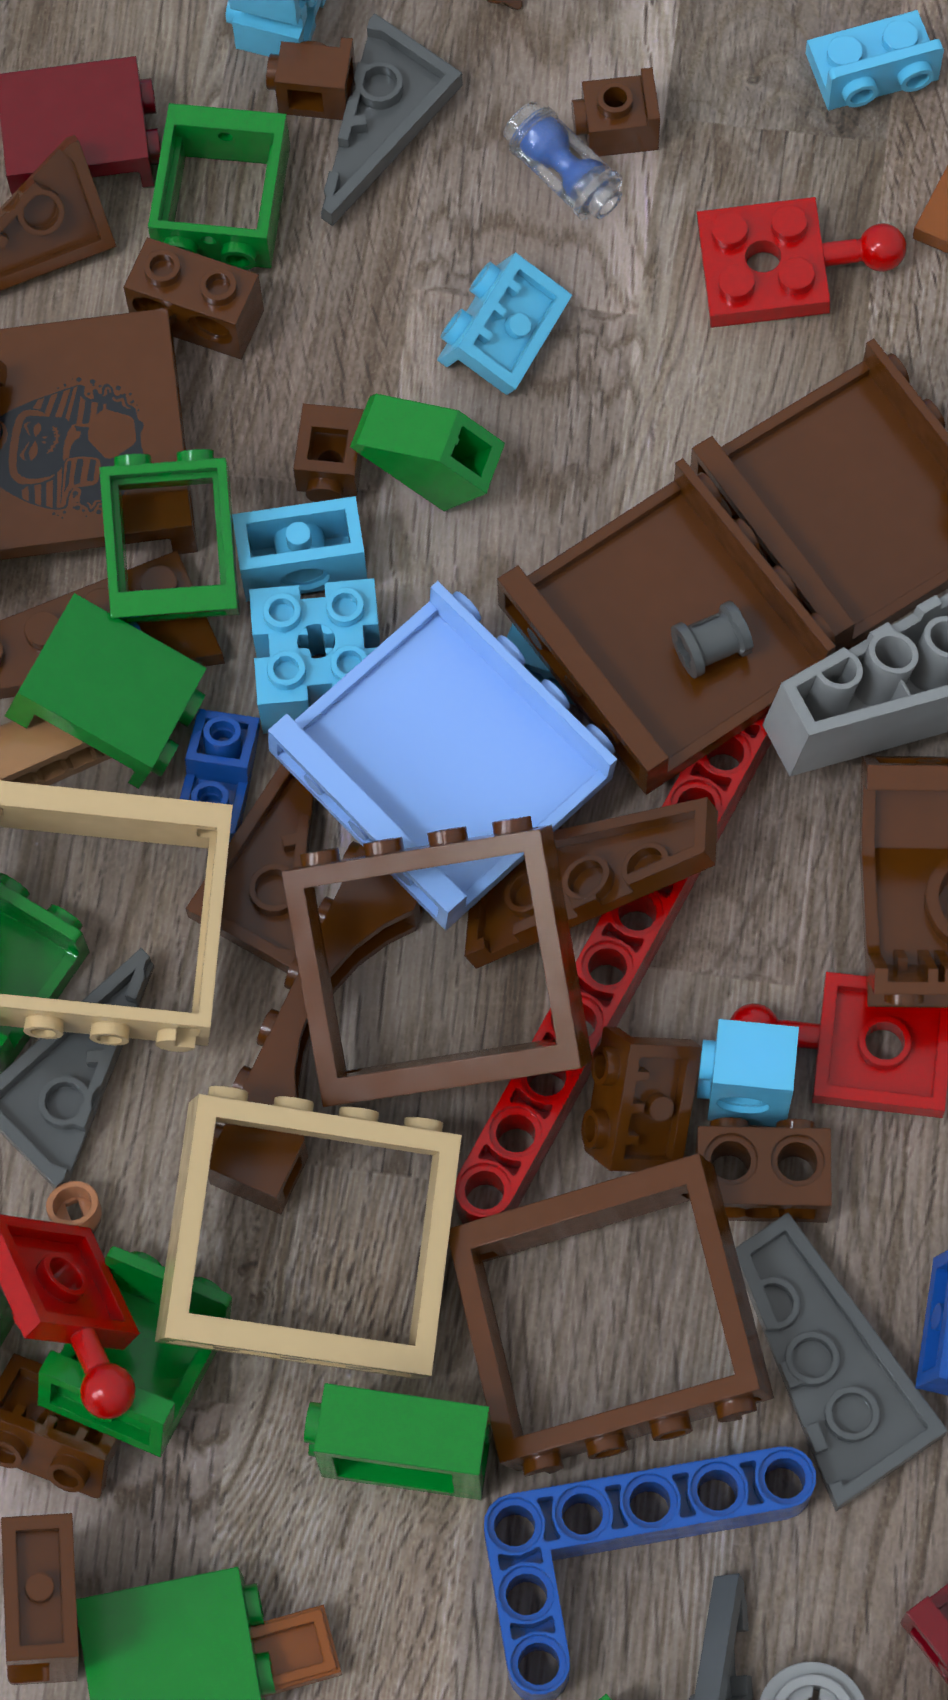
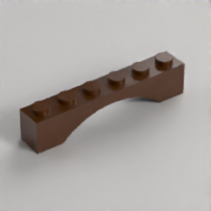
[208,841,426,1215]

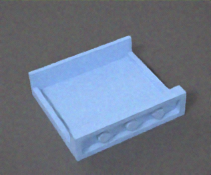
[268,581,617,931]

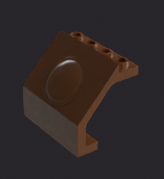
[859,756,948,1008]

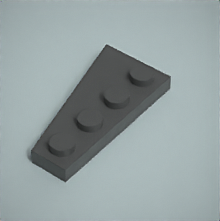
[736,1213,948,1511]

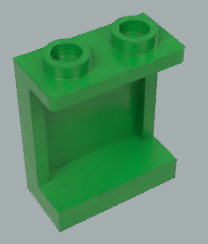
[5,593,207,789]
[0,873,90,1074]
[38,1246,232,1458]
[76,1567,276,1700]

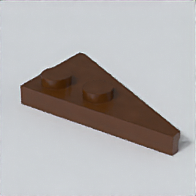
[0,135,117,291]
[186,764,314,973]

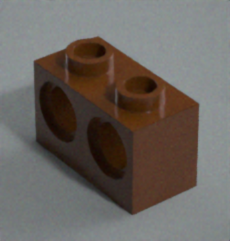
[123,237,264,360]
[695,1117,832,1223]

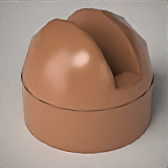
[46,1181,102,1233]

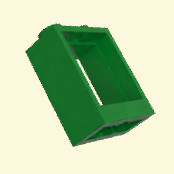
[148,103,290,270]
[99,449,240,623]
[304,1383,492,1500]

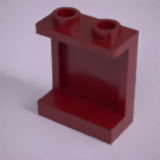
[0,56,161,195]

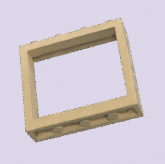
[0,780,233,1052]
[155,1086,462,1379]

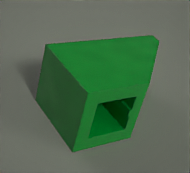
[350,393,505,511]

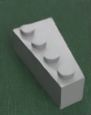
[763,593,948,777]

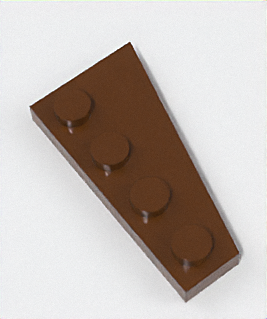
[0,550,225,699]
[464,797,718,969]

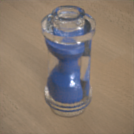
[503,102,623,221]

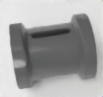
[671,600,754,679]

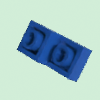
[179,709,260,842]

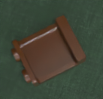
[1,1513,79,1685]

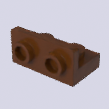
[581,1026,702,1172]
[0,1353,121,1498]

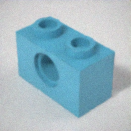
[232,496,368,602]
[697,1019,799,1127]

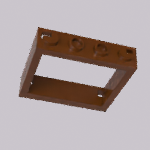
[282,816,592,1107]
[449,1153,774,1477]

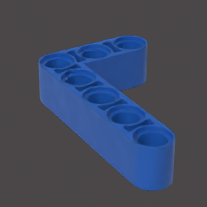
[484,1447,816,1700]

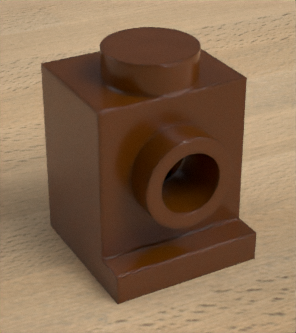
[266,37,356,120]
[571,67,660,158]
[293,403,364,502]

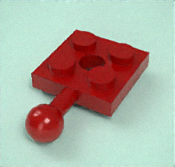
[697,197,907,328]
[730,972,948,1118]
[0,1214,140,1419]

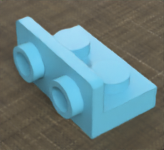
[805,10,944,111]
[437,252,572,395]

